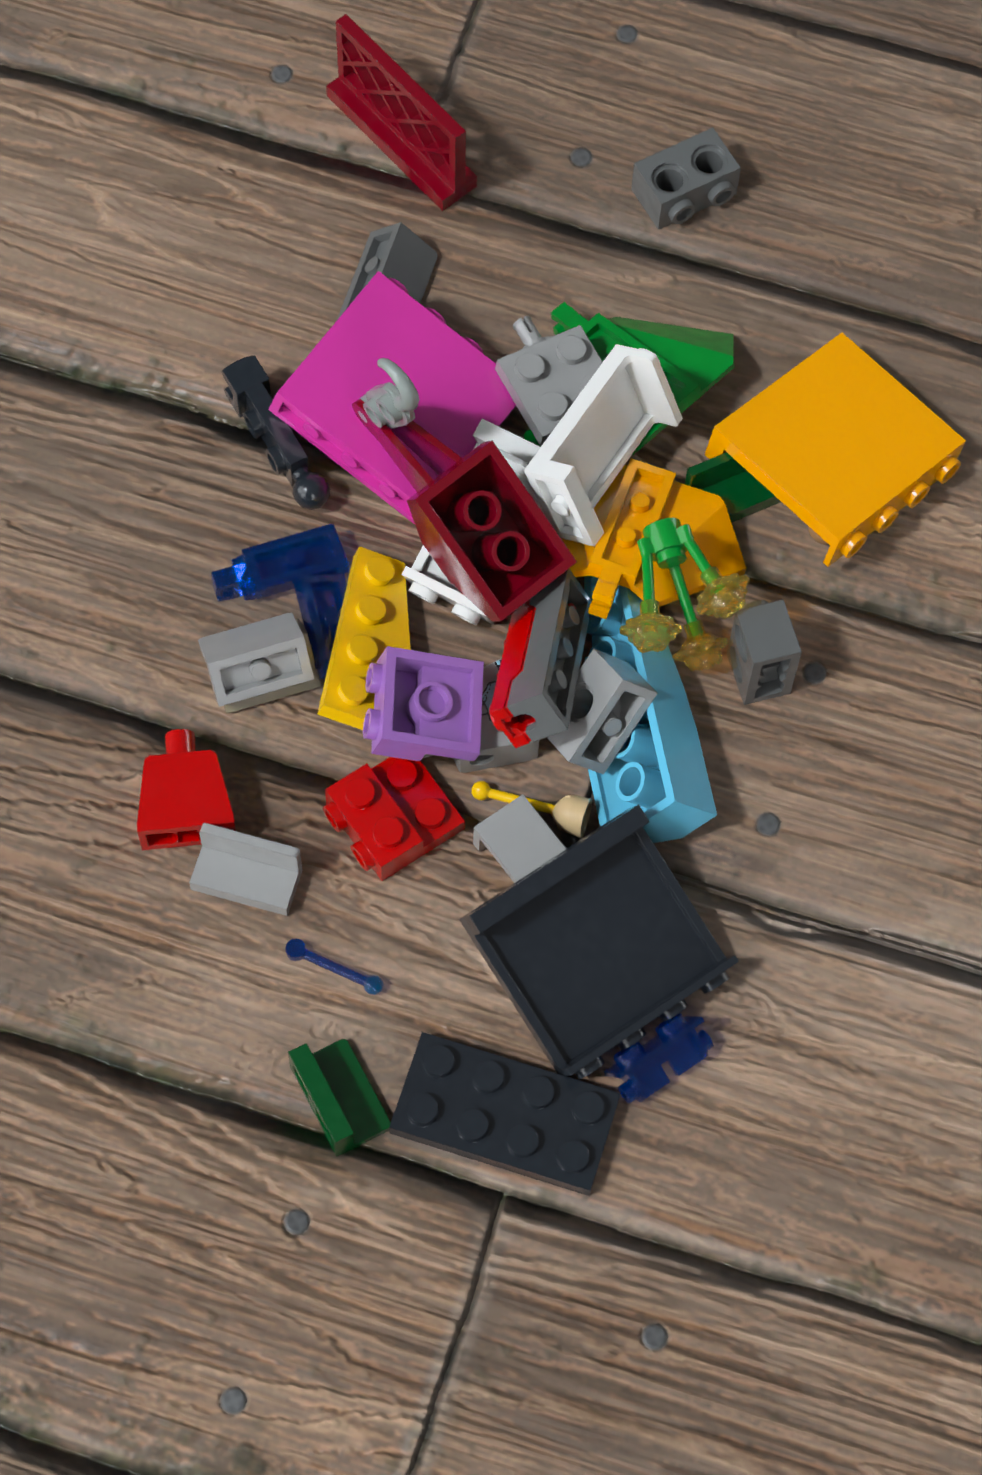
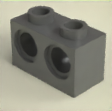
[631,127,741,230]
[727,599,802,705]

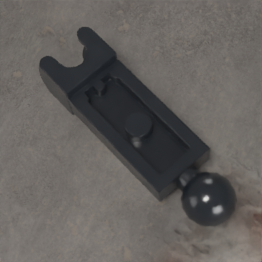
[221,355,331,510]

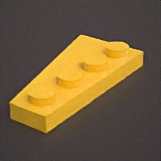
[317,546,411,730]

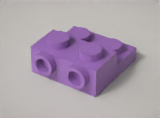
[363,646,484,761]

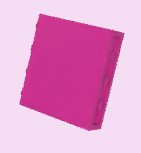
[268,271,516,524]

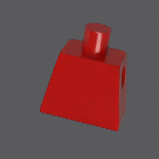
[137,729,236,851]

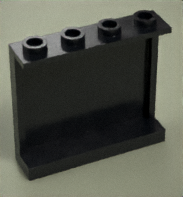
[459,804,739,1079]

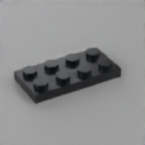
[389,1032,621,1196]

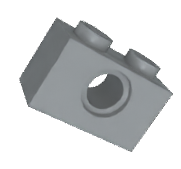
[547,649,658,775]

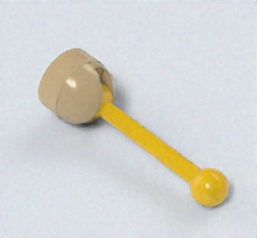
[471,781,592,838]

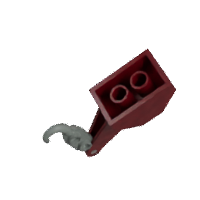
[352,358,577,621]

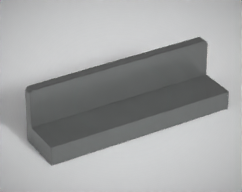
[337,222,438,320]

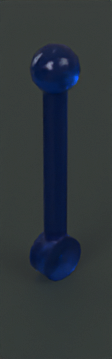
[285,939,384,995]

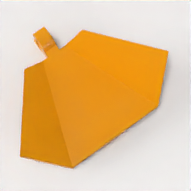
[561,458,746,620]

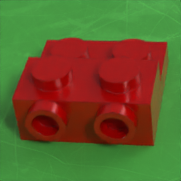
[323,757,465,881]

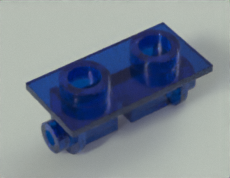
[603,1013,714,1104]

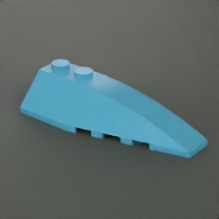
[584,576,717,843]

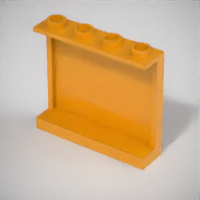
[704,332,966,567]

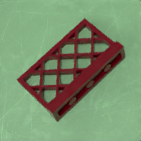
[326,14,477,211]

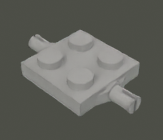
[495,316,603,446]

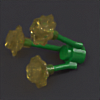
[620,518,750,671]

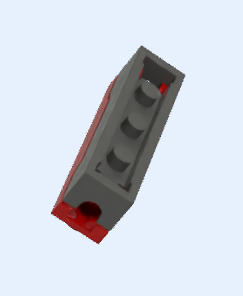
[489,569,592,748]

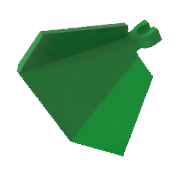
[551,302,734,456]

